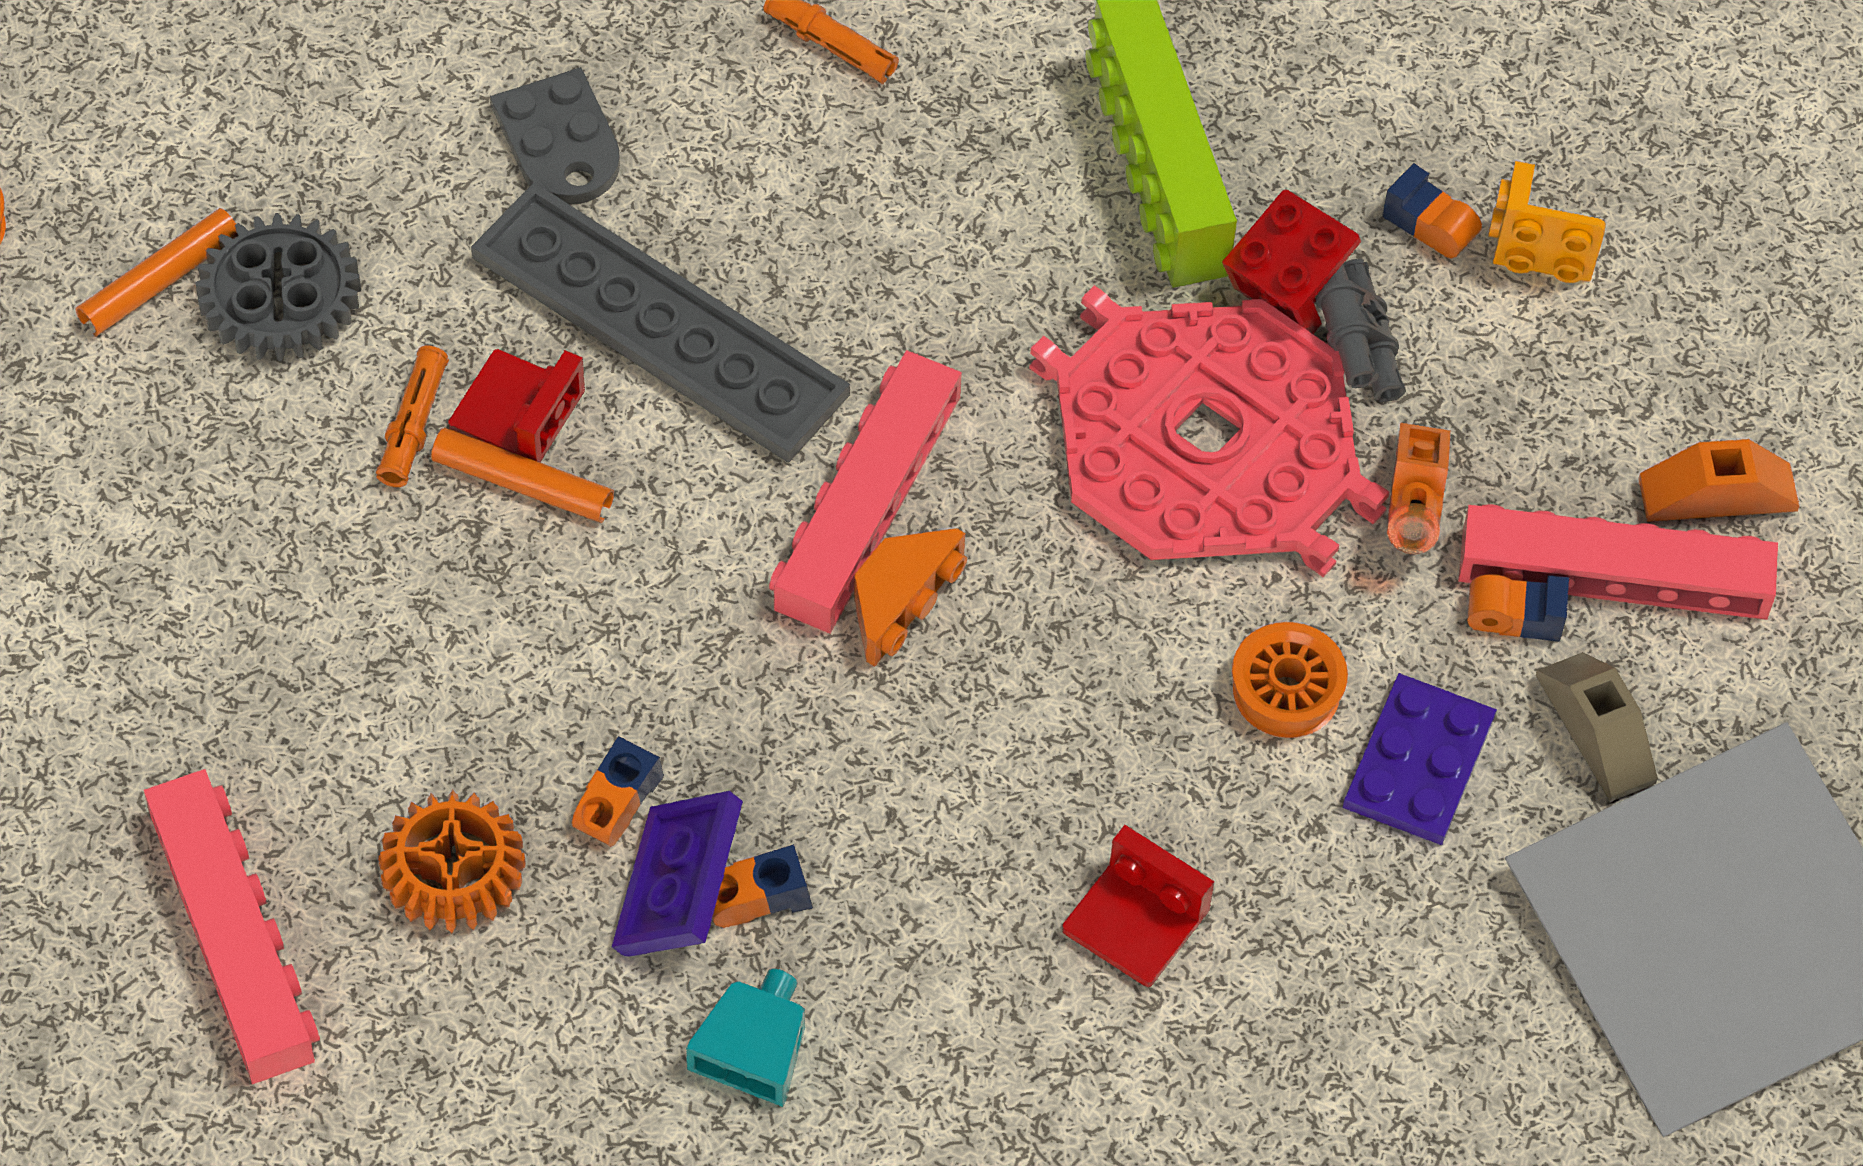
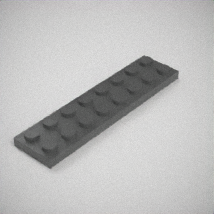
[471,182,850,463]

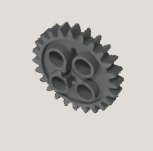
[196,213,361,361]

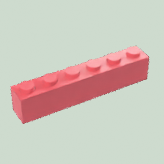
[769,350,962,634]
[1458,504,1778,620]
[144,769,320,1085]

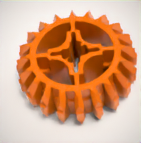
[378,789,526,934]

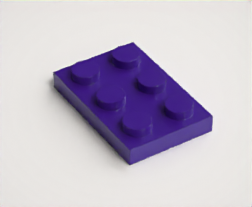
[1343,673,1497,845]
[612,791,743,957]

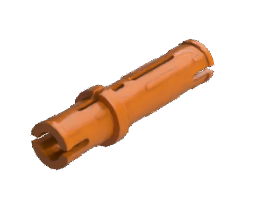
[763,0,899,84]
[376,345,449,487]

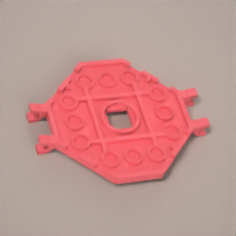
[1029,285,1390,577]

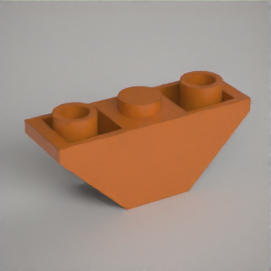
[1638,439,1799,522]
[854,528,967,667]

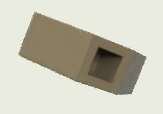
[1535,652,1658,802]

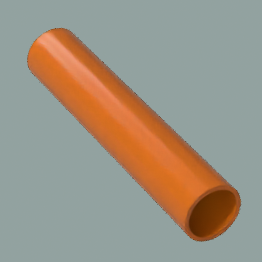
[75,208,237,337]
[431,427,614,523]

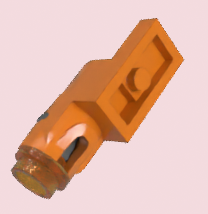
[1387,423,1451,555]

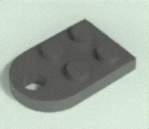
[490,67,620,205]

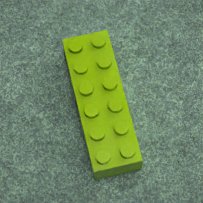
[1085,0,1237,288]

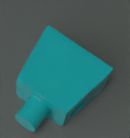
[686,968,805,1107]

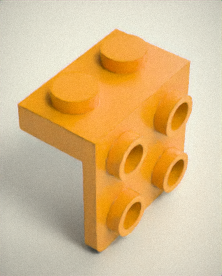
[1488,161,1606,283]

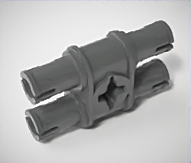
[1316,259,1406,402]

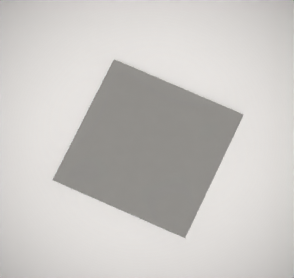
[1505,722,1863,1137]

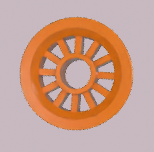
[1232,622,1348,738]

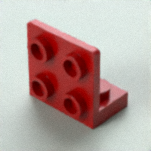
[1222,189,1361,334]
[448,349,585,463]
[1062,825,1215,987]

